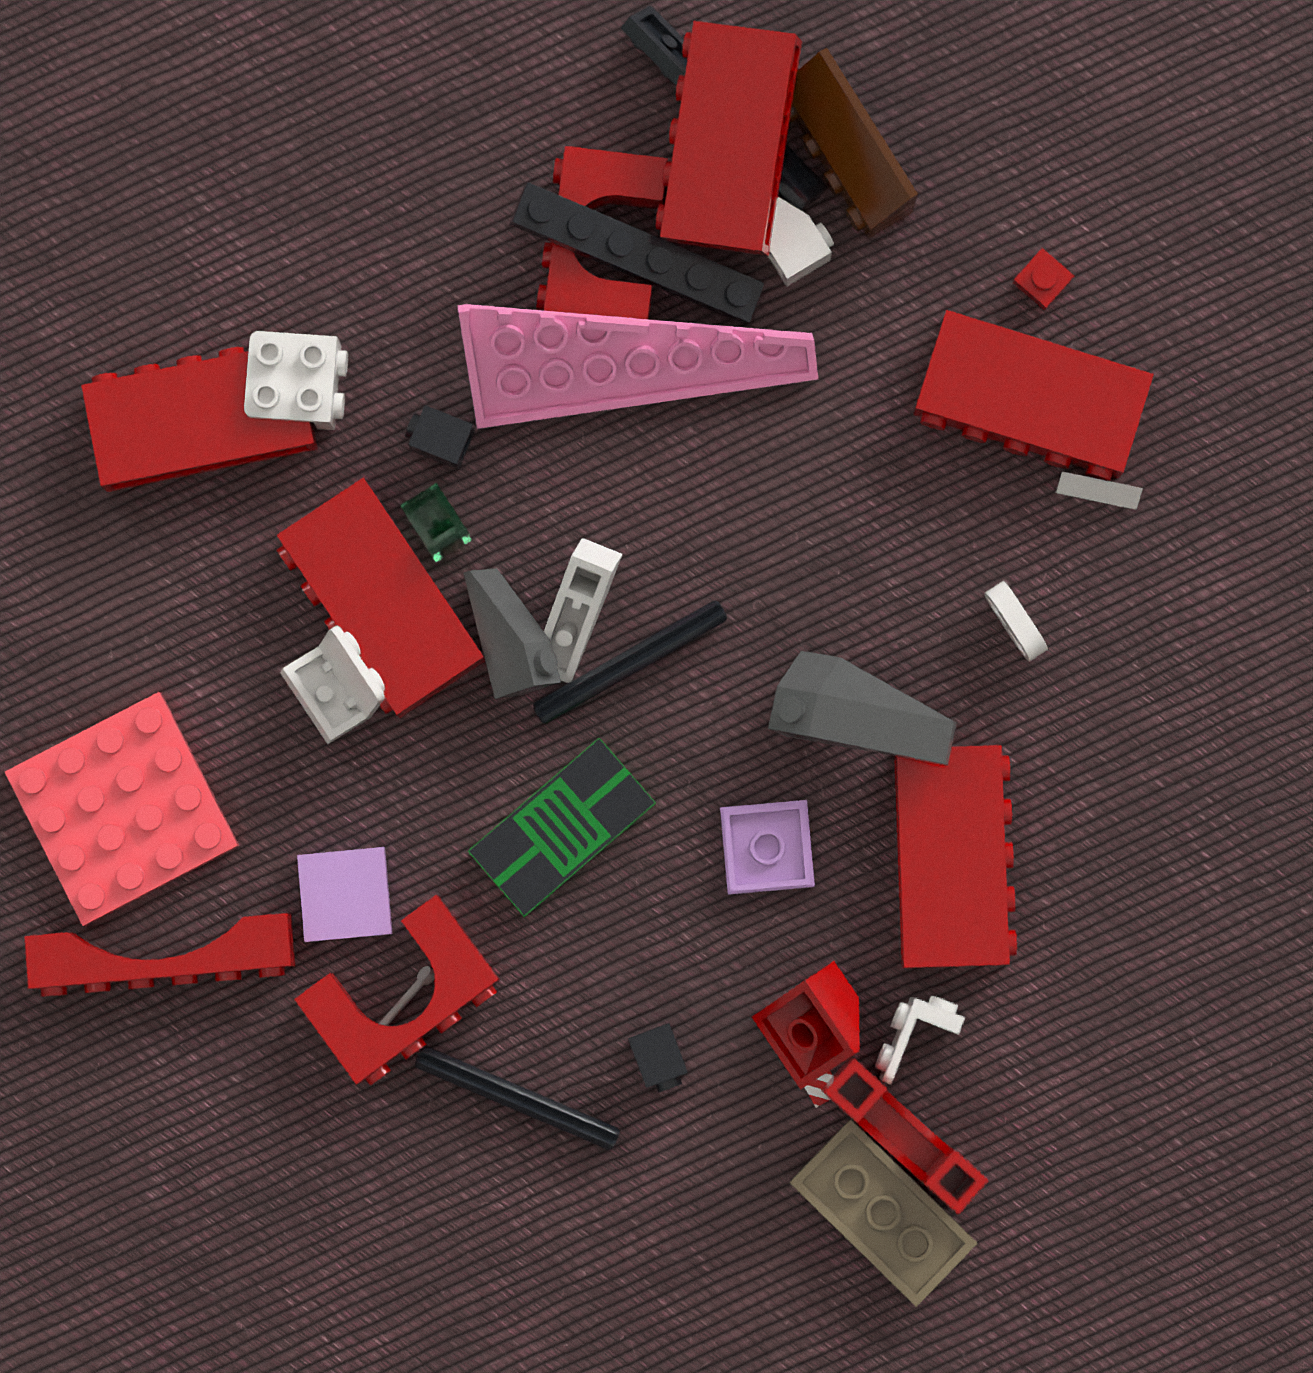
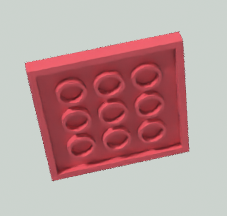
[5,692,240,926]

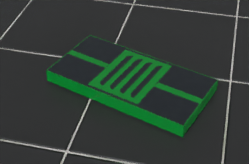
[468,738,656,917]

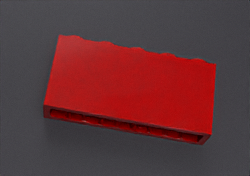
[656,21,802,256]
[913,310,1154,481]
[81,347,318,492]
[276,477,485,718]
[894,745,1017,968]

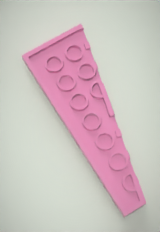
[458,304,818,429]

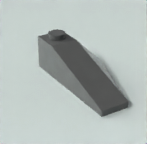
[768,651,957,766]

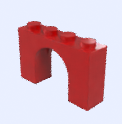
[536,146,668,320]
[294,895,500,1086]
[821,1058,989,1214]

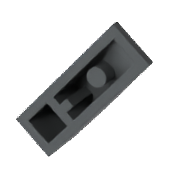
[463,568,561,699]

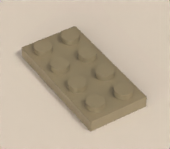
[789,1119,977,1307]

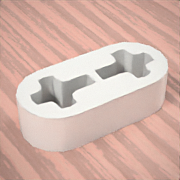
[984,581,1048,662]

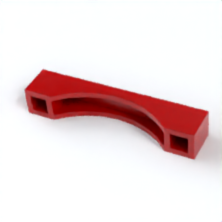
[24,913,295,997]

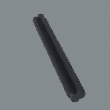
[533,600,727,724]
[415,1046,620,1150]

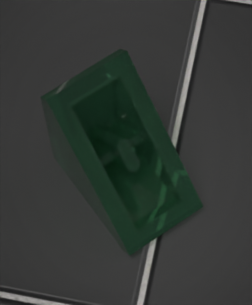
[400,483,472,562]

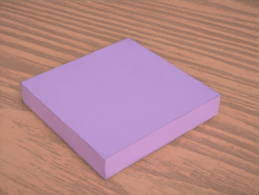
[720,800,815,895]
[297,847,393,942]

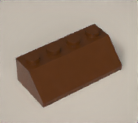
[790,47,918,238]

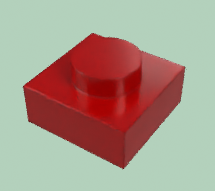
[1012,248,1074,311]

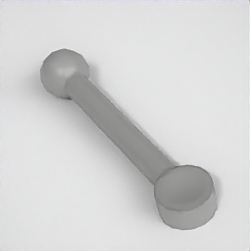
[378,966,435,1026]

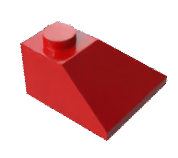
[752,961,860,1090]

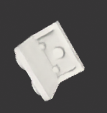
[244,331,348,430]
[280,626,385,744]
[875,996,965,1084]

